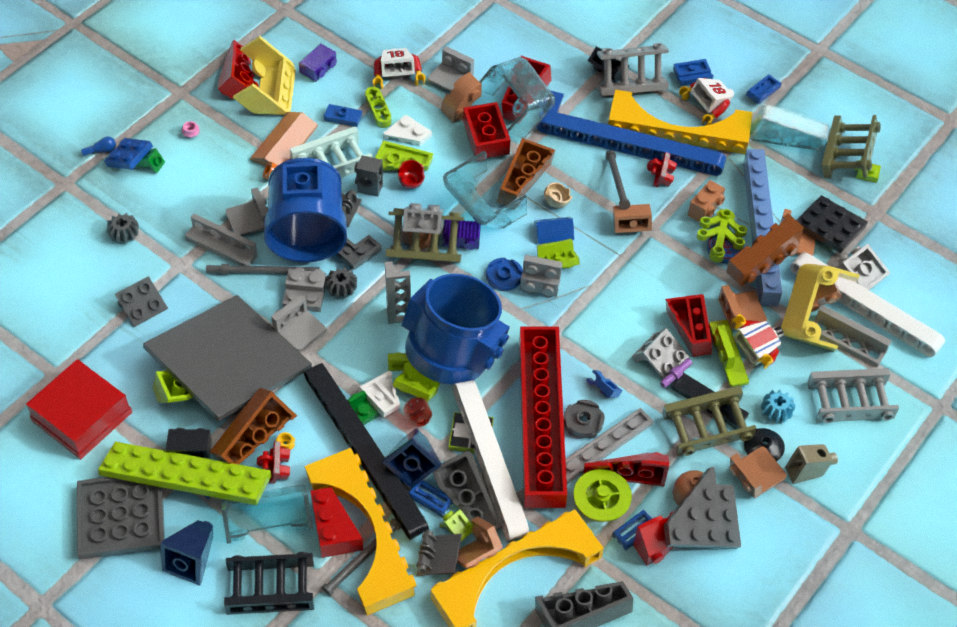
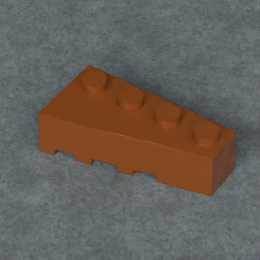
[497,138,555,208]
[726,213,804,287]
[210,388,297,464]

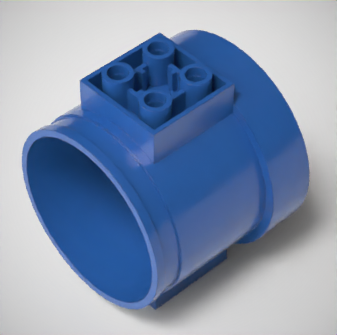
[264,158,347,262]
[401,274,510,385]

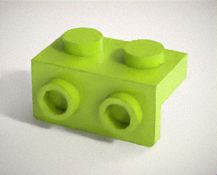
[537,239,580,268]
[393,362,440,402]

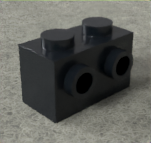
[588,46,630,80]

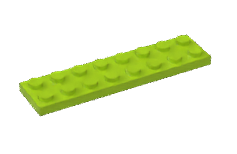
[98,441,271,506]

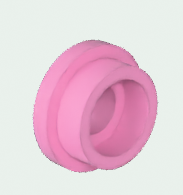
[182,121,200,138]

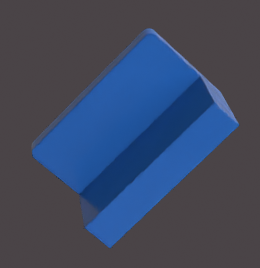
[534,217,575,244]

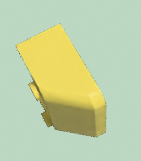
[233,36,296,115]
[781,264,860,351]

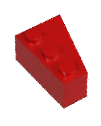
[665,294,712,357]

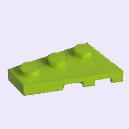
[375,140,434,171]

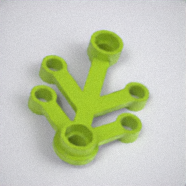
[696,209,747,262]

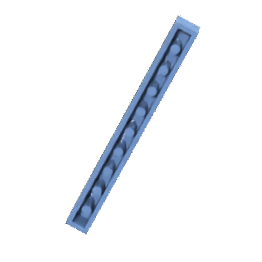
[743,149,782,306]

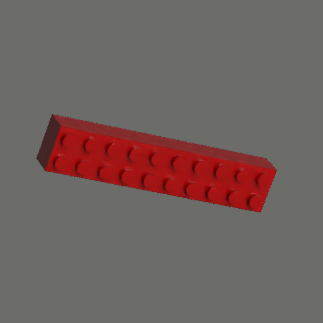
[519,326,567,508]

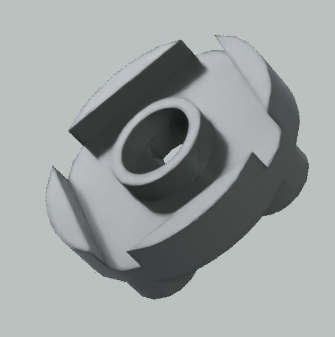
[564,400,605,438]

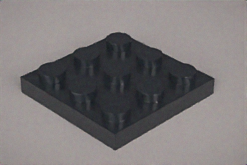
[796,195,868,254]

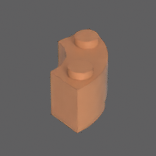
[441,72,482,123]

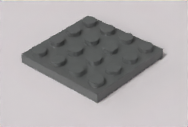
[77,477,165,559]

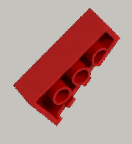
[501,56,552,123]

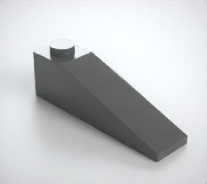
[433,451,503,530]

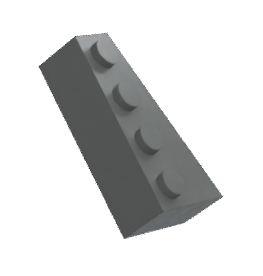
[535,581,633,627]

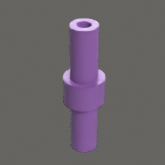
[660,358,692,388]

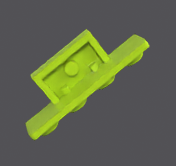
[709,319,749,387]

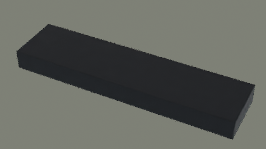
[671,372,749,430]

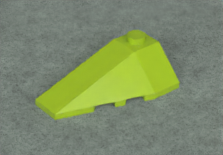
[152,371,193,403]

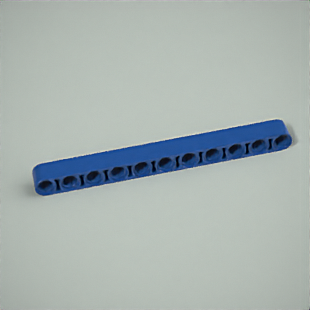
[536,110,726,176]

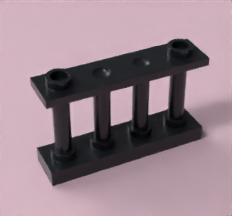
[224,552,314,615]

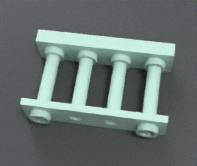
[290,126,373,178]

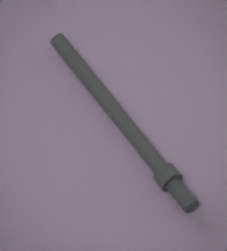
[206,264,320,275]

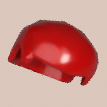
[398,160,425,189]

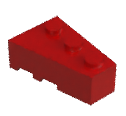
[310,487,363,558]

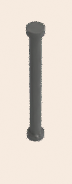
[605,150,630,210]
[321,518,402,596]

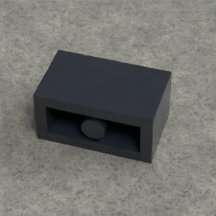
[165,428,212,459]

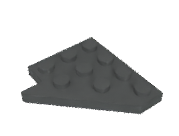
[664,467,741,549]

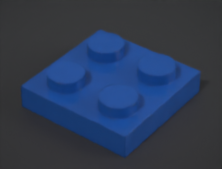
[104,138,153,170]

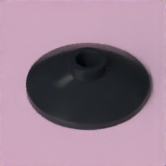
[744,428,785,461]

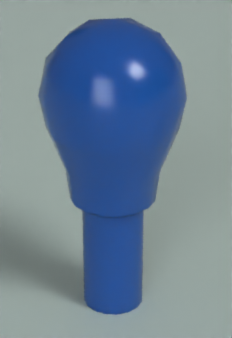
[81,136,116,156]

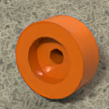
[263,162,278,180]

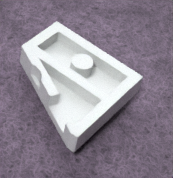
[383,115,432,146]
[359,370,400,418]

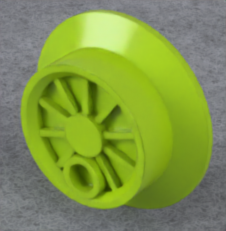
[573,469,632,522]

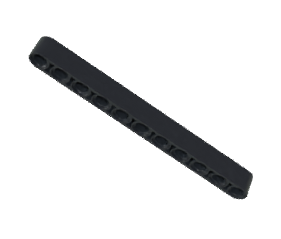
[303,363,429,540]

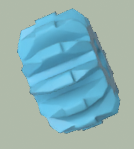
[761,389,796,423]

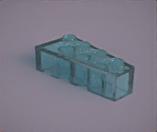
[749,103,829,151]

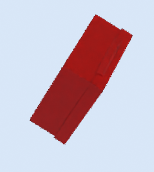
[26,359,133,460]

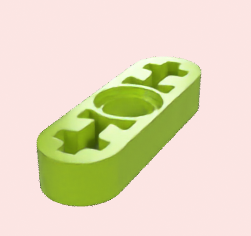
[365,87,392,128]

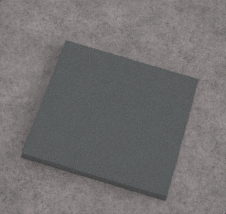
[143,295,312,422]

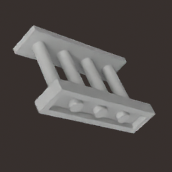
[597,43,669,96]
[807,368,899,423]

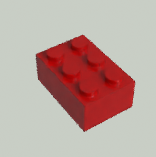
[463,102,511,160]

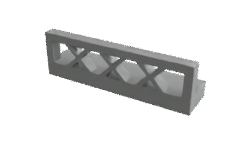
[185,214,258,266]
[385,261,411,324]
[813,305,892,367]

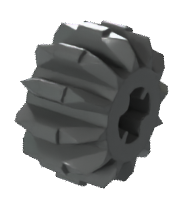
[107,212,139,244]
[325,267,357,299]

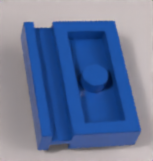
[673,59,714,86]

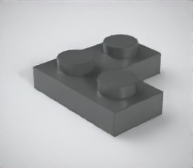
[336,235,382,270]

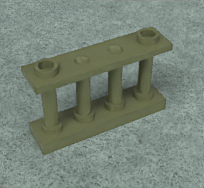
[821,115,881,178]
[386,208,464,262]
[662,386,757,456]

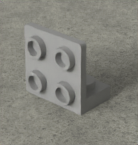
[428,46,474,92]
[402,203,444,234]
[631,328,690,379]

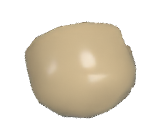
[544,182,572,209]

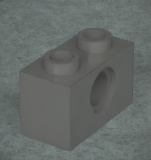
[354,155,384,196]

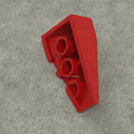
[218,40,259,99]
[583,452,670,486]
[633,511,674,566]

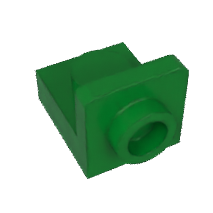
[135,148,165,173]
[347,390,378,425]

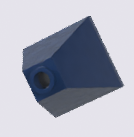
[382,428,441,488]
[160,520,213,586]

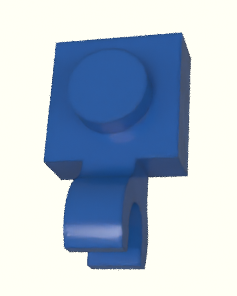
[586,370,623,398]

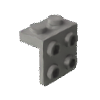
[226,187,268,236]
[271,295,326,351]

